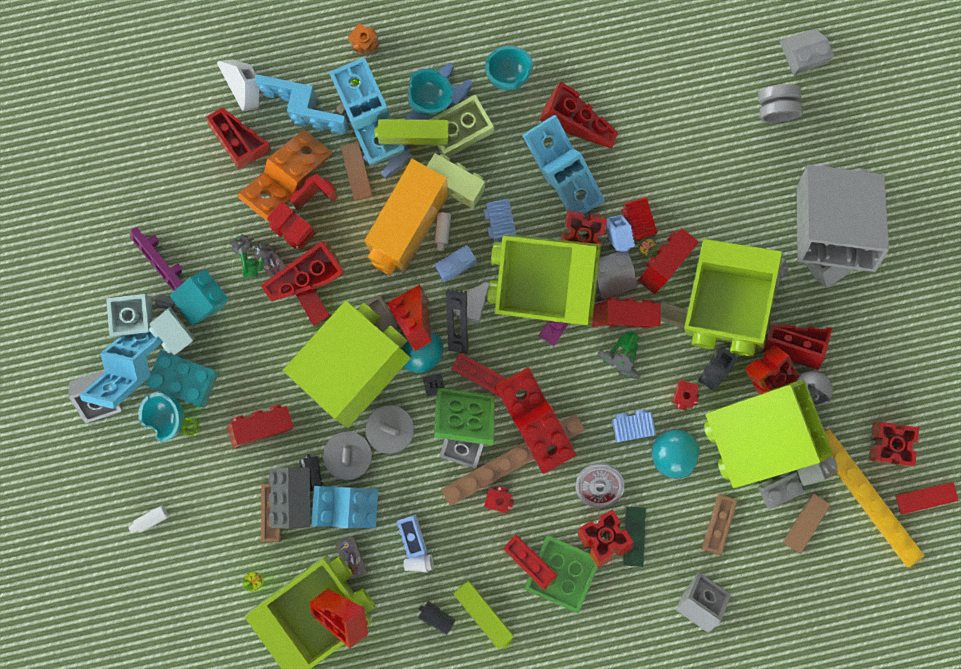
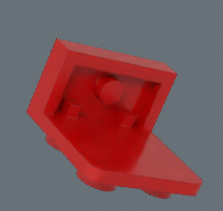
[290,173,338,210]

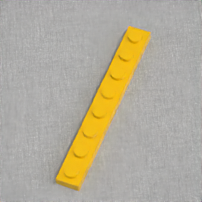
[825,429,924,567]

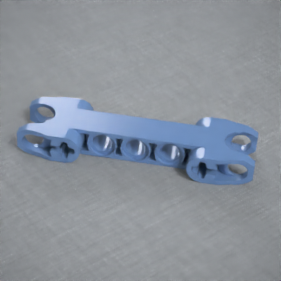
[363,63,473,180]

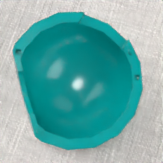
[485,46,533,91]
[408,68,454,116]
[401,331,444,373]
[139,392,185,442]
[651,429,700,479]

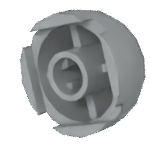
[796,370,833,405]

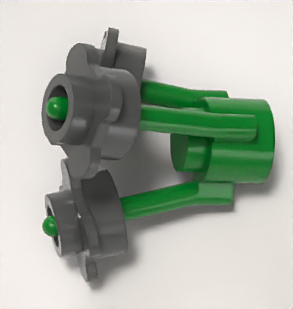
[229,234,275,277]

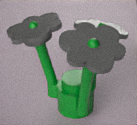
[598,331,641,379]

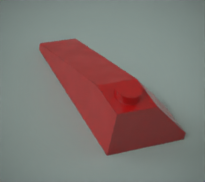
[539,81,618,148]
[261,241,344,301]

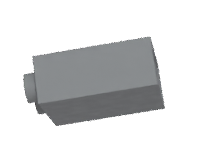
[796,163,889,272]

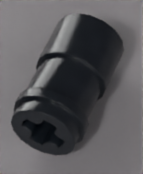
[299,454,323,491]
[418,601,456,635]

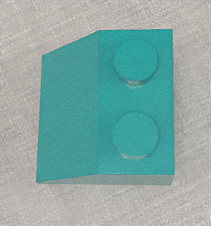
[170,269,228,326]

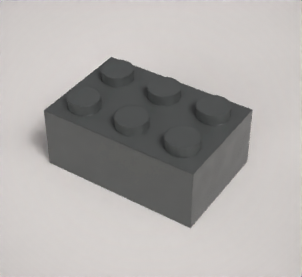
[269,467,310,529]

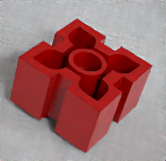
[267,201,316,250]
[561,209,607,245]
[745,344,799,394]
[868,422,920,467]
[578,509,634,568]

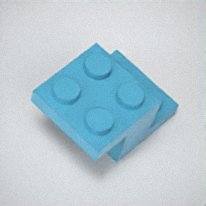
[311,486,378,528]

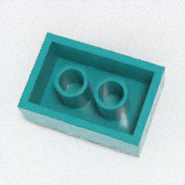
[146,350,219,408]

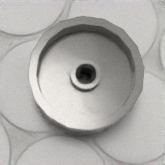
[758,84,803,123]

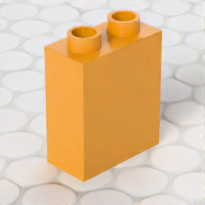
[364,159,449,276]

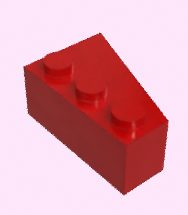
[206,107,271,170]
[637,228,699,295]
[387,284,432,351]
[592,297,661,328]
[762,324,833,370]
[226,404,294,449]
[309,589,368,649]

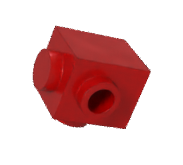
[671,380,699,411]
[484,486,514,513]

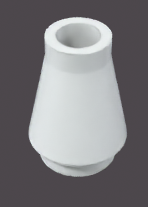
[404,553,434,573]

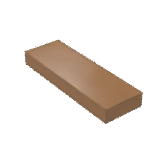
[340,142,373,201]
[261,483,282,542]
[702,494,738,556]
[783,494,831,554]

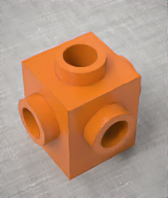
[348,23,379,57]

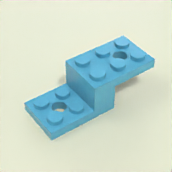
[329,57,405,166]
[255,74,349,135]
[522,115,605,214]
[80,327,163,409]

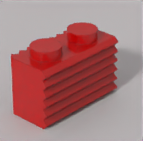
[621,197,658,242]

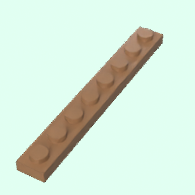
[441,414,585,506]

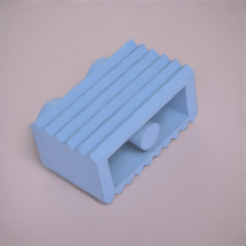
[483,198,516,242]
[606,215,635,252]
[435,245,477,283]
[612,409,656,442]
[397,514,428,559]

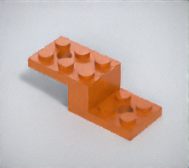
[238,129,333,221]

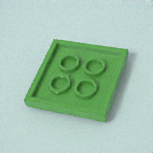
[434,388,495,445]
[524,535,598,613]

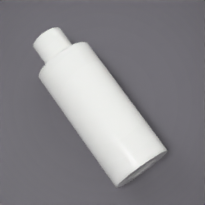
[434,212,451,251]
[129,505,169,534]

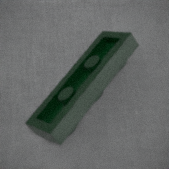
[623,506,646,567]

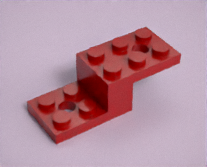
[495,367,577,474]

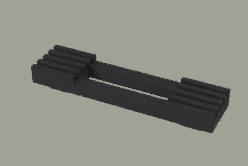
[446,288,469,353]

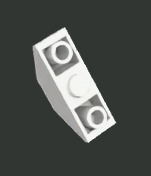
[217,59,259,111]

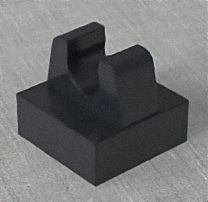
[423,373,445,397]

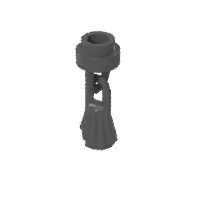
[155,294,188,321]

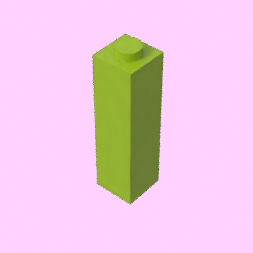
[374,119,448,145]
[453,579,514,650]

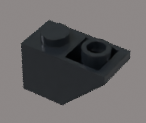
[697,347,739,391]

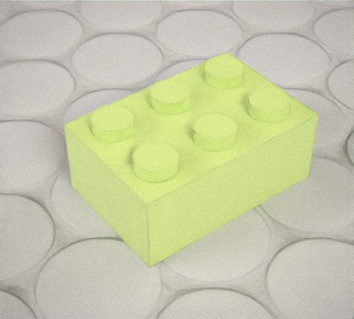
[429,95,494,158]
[427,153,485,209]

